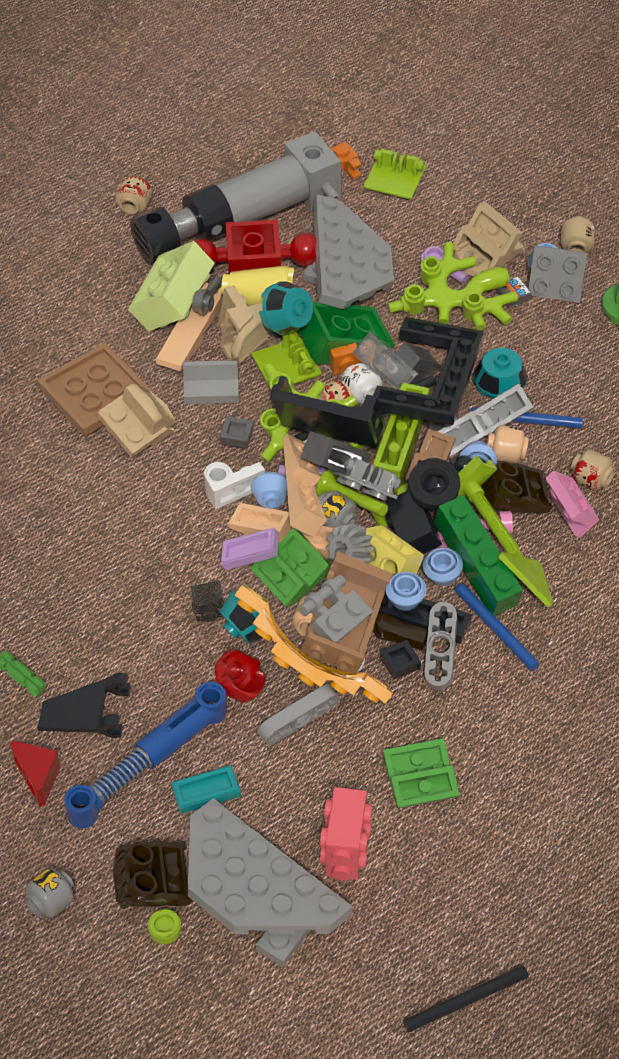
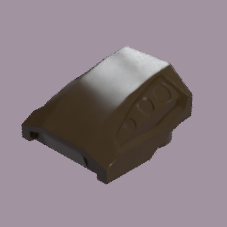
[481,461,553,514]
[113,840,193,909]

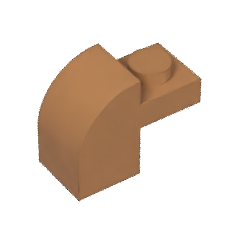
[406,429,456,481]

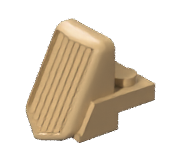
[453,202,524,277]
[218,285,272,364]
[97,384,175,458]

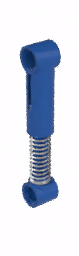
[64,682,227,828]

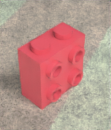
[320,787,372,881]

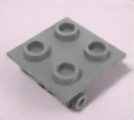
[528,245,588,303]
[330,457,401,501]

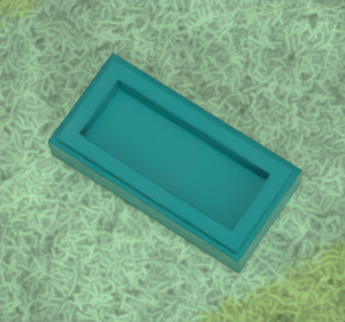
[171,765,241,814]

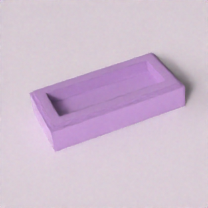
[221,527,279,570]

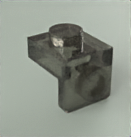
[191,580,225,622]

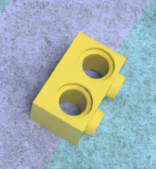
[366,525,424,576]

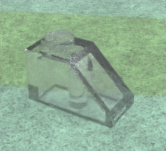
[352,332,418,390]

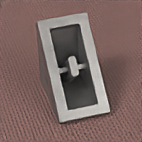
[381,342,441,389]

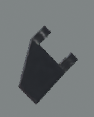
[37,673,131,738]

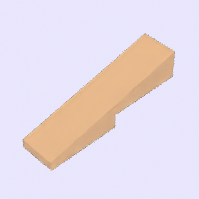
[156,282,223,371]
[283,434,327,537]
[228,503,333,563]

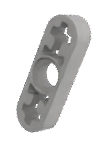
[425,602,457,690]
[258,684,340,745]

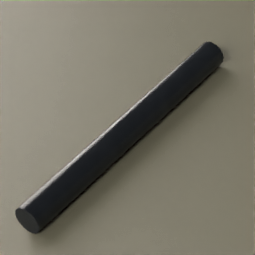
[403,965,529,1033]

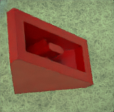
[10,741,60,807]

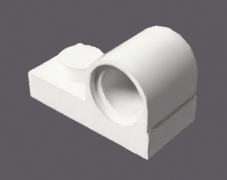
[204,462,265,509]

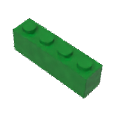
[434,495,523,616]

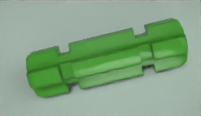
[0,651,46,697]

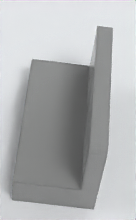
[183,360,239,404]

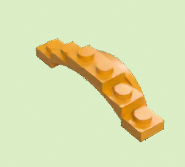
[235,583,393,704]

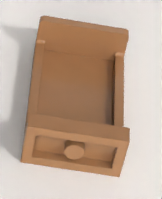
[299,551,393,674]

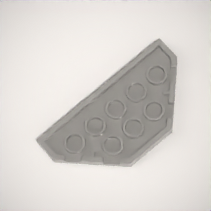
[313,194,394,309]
[188,798,353,934]

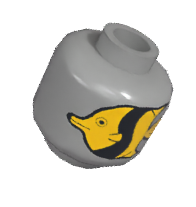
[319,491,358,528]
[24,868,74,918]

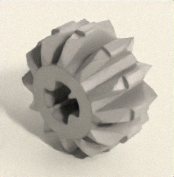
[325,522,376,563]

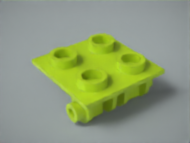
[363,148,427,200]
[251,331,322,389]

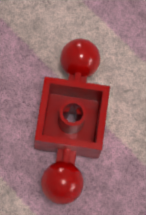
[194,220,316,274]

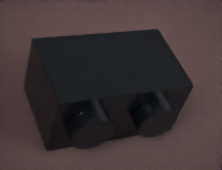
[385,490,443,554]

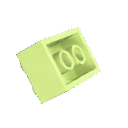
[128,241,214,331]

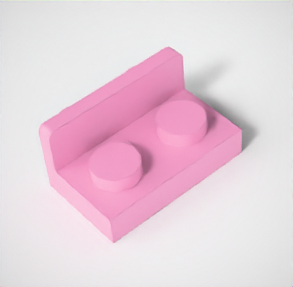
[546,471,600,537]

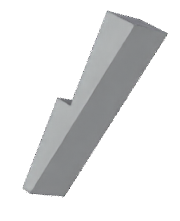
[438,384,534,458]

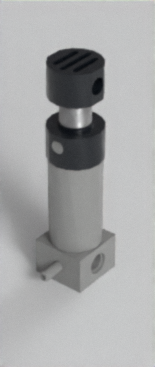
[130,131,341,264]

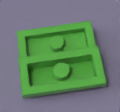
[250,528,331,607]
[382,738,460,809]

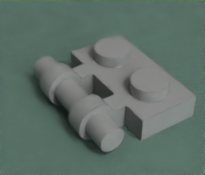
[298,575,373,643]

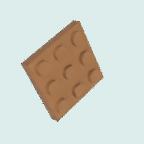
[37,343,152,437]

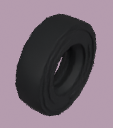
[408,458,461,510]

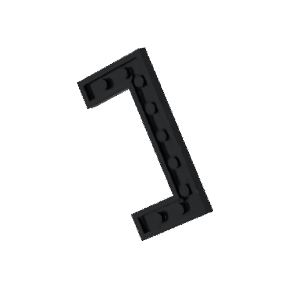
[373,317,484,425]

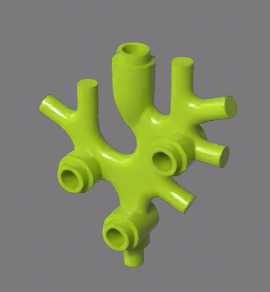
[388,242,518,330]
[260,363,363,463]

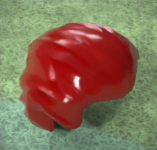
[214,649,266,703]

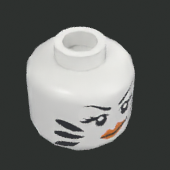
[341,363,382,404]

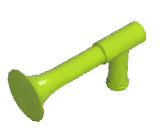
[316,469,389,528]

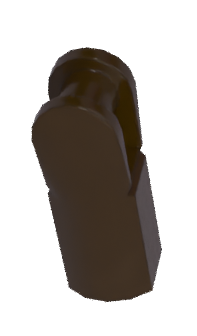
[374,614,428,651]

